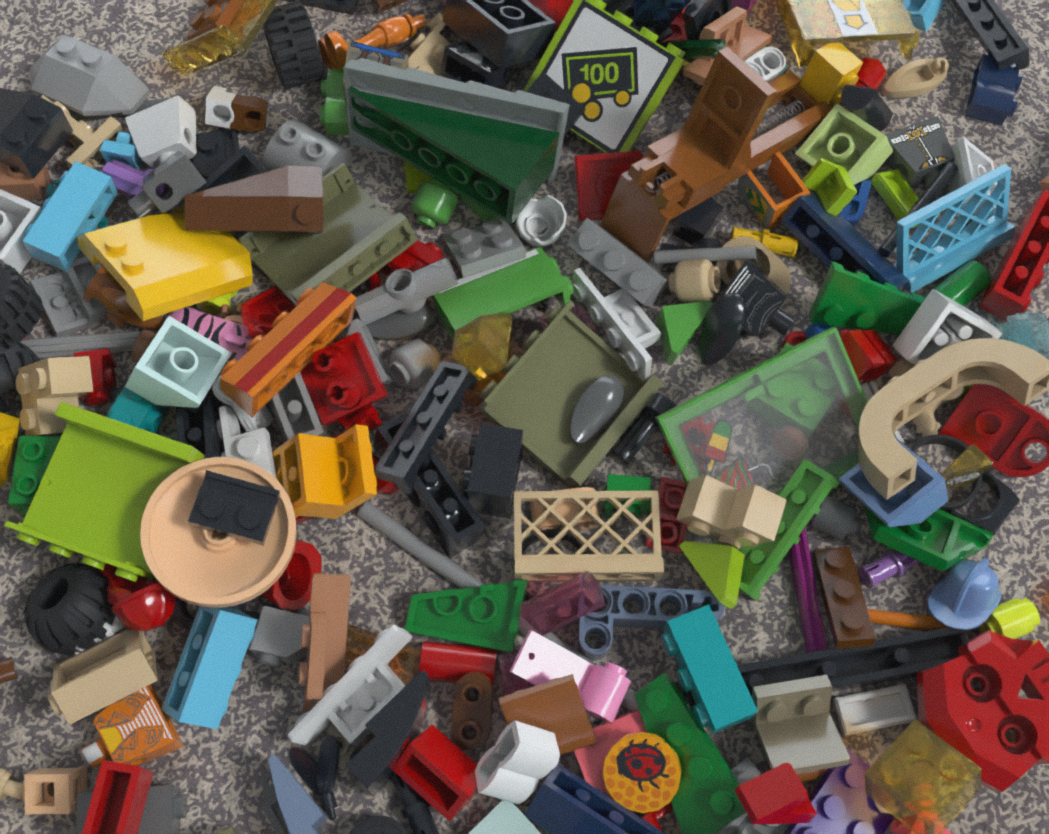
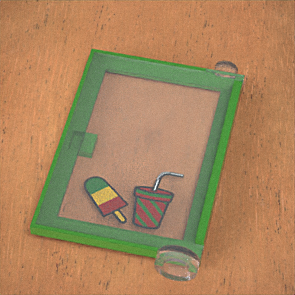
[655,327,868,544]

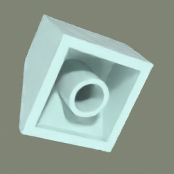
[125,316,231,408]

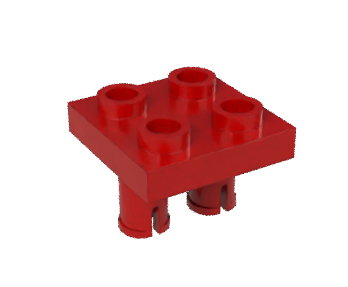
[300,332,389,425]

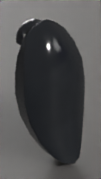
[700,292,745,365]

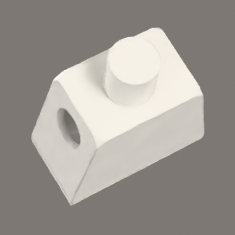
[125,95,197,169]

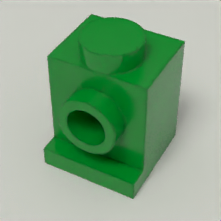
[603,474,656,518]

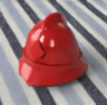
[259,540,322,611]

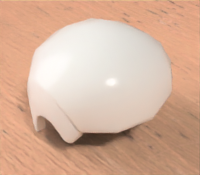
[516,195,567,247]

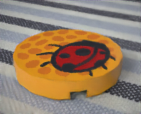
[603,732,682,813]

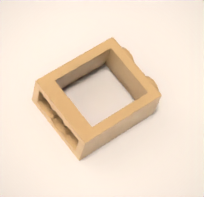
[48,628,158,725]

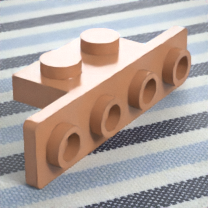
[683,6,772,85]
[298,573,351,714]

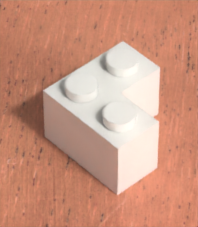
[892,289,1003,365]

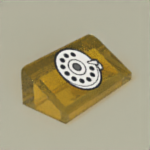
[940,445,993,489]

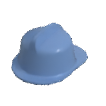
[928,557,1001,630]

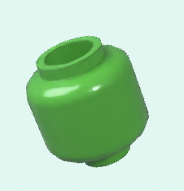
[411,178,458,229]

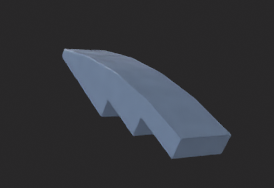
[268,754,328,834]

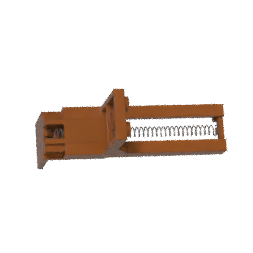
[600,46,833,263]

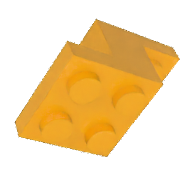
[272,424,377,519]

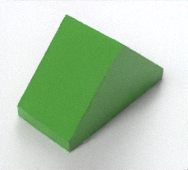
[657,301,713,365]

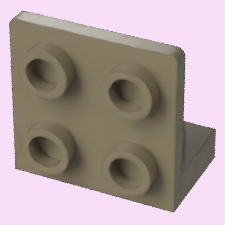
[751,675,850,774]

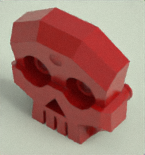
[916,630,1049,792]

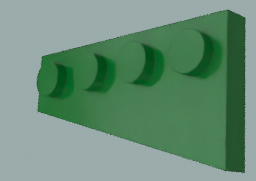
[809,261,926,335]
[634,673,746,834]

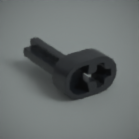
[612,393,677,464]

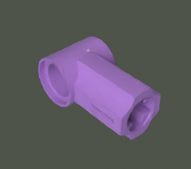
[102,160,168,213]

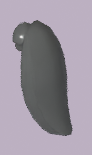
[366,303,437,341]
[569,375,624,443]

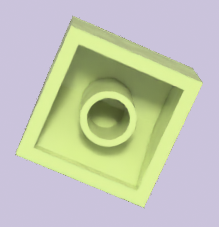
[795,103,893,185]

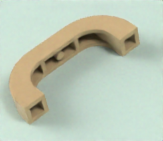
[858,338,1049,500]

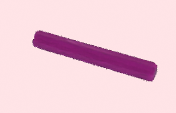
[788,528,828,653]

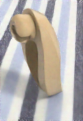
[881,57,949,99]

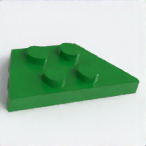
[863,504,994,571]

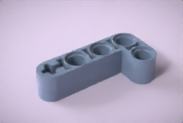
[577,585,724,661]

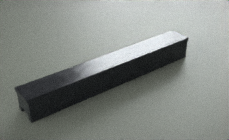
[675,627,968,710]

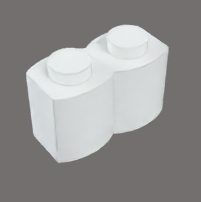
[475,721,560,804]

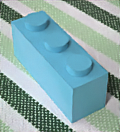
[23,161,118,272]
[161,606,258,729]

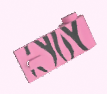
[163,307,252,364]

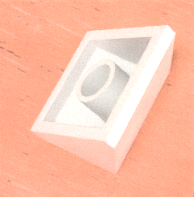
[948,136,997,217]

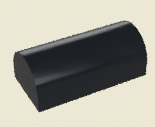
[841,84,893,132]

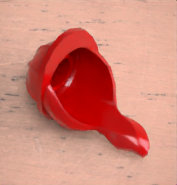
[99,563,176,631]

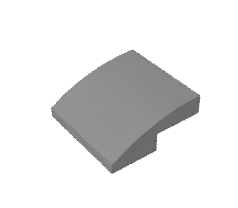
[30,257,108,337]

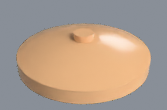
[140,457,297,608]

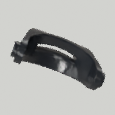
[947,469,1020,535]

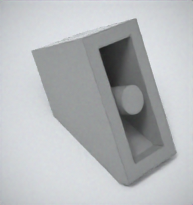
[250,606,309,668]

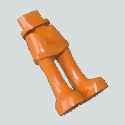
[317,14,427,69]

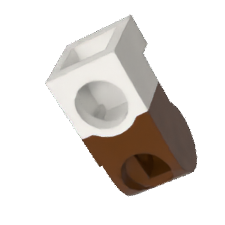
[205,86,268,132]

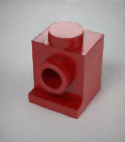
[74,348,117,406]

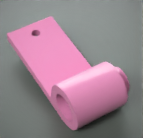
[509,630,631,724]

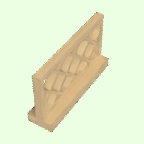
[514,490,664,582]

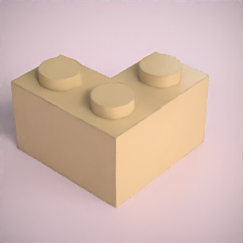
[16,356,93,436]
[676,475,787,550]

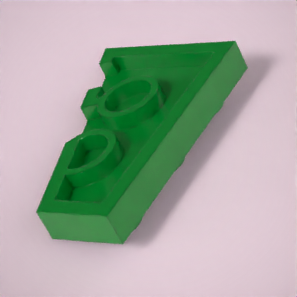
[405,579,528,653]

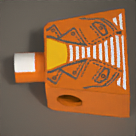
[82,684,184,768]

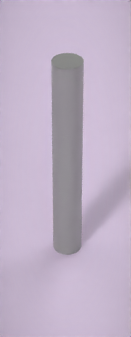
[654,246,756,264]

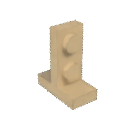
[41,95,123,169]

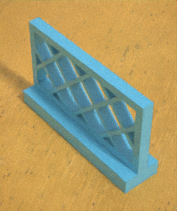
[894,164,1015,293]

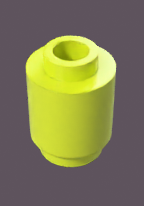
[980,598,1040,639]

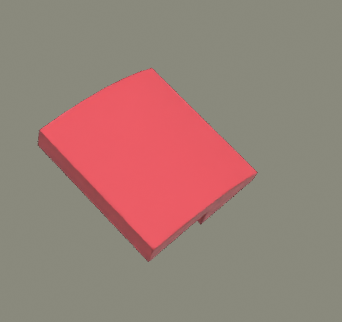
[572,710,647,800]

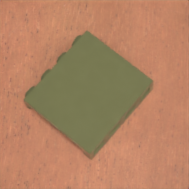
[477,300,664,489]

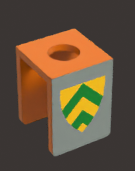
[736,151,811,230]

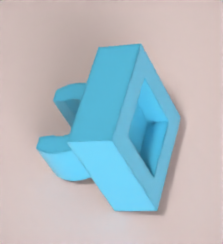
[100,131,142,170]

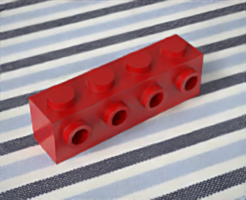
[978,190,1049,323]

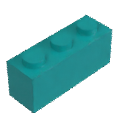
[661,605,758,735]

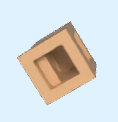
[21,766,87,814]

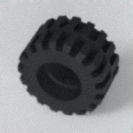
[262,0,324,89]
[0,263,43,344]

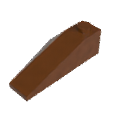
[185,166,323,234]

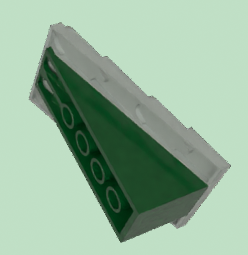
[344,58,570,225]

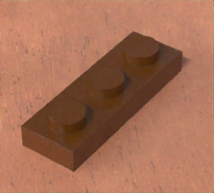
[813,547,875,649]

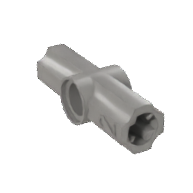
[355,258,459,325]

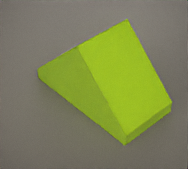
[679,541,745,609]

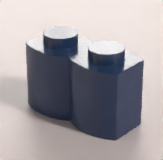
[965,54,1023,125]

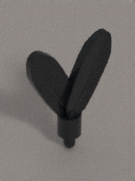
[289,735,340,821]

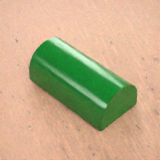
[923,260,991,307]

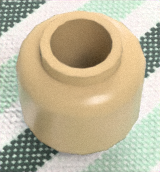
[669,259,721,304]

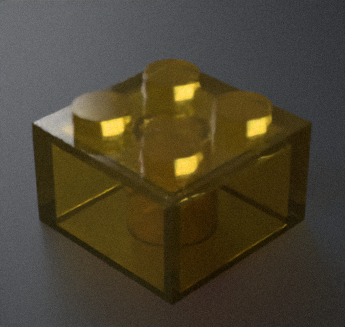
[864,719,982,834]

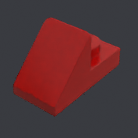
[734,763,817,824]

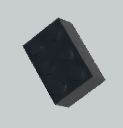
[443,0,556,69]

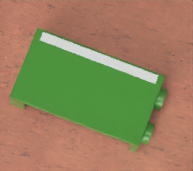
[432,247,573,354]

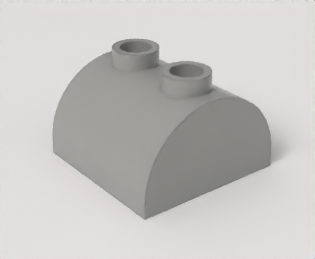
[263,119,353,177]

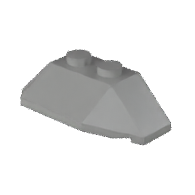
[30,34,151,116]

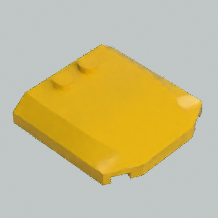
[77,206,253,321]

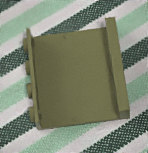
[238,163,418,307]

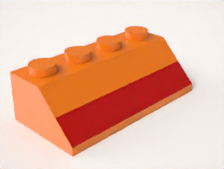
[220,282,357,418]

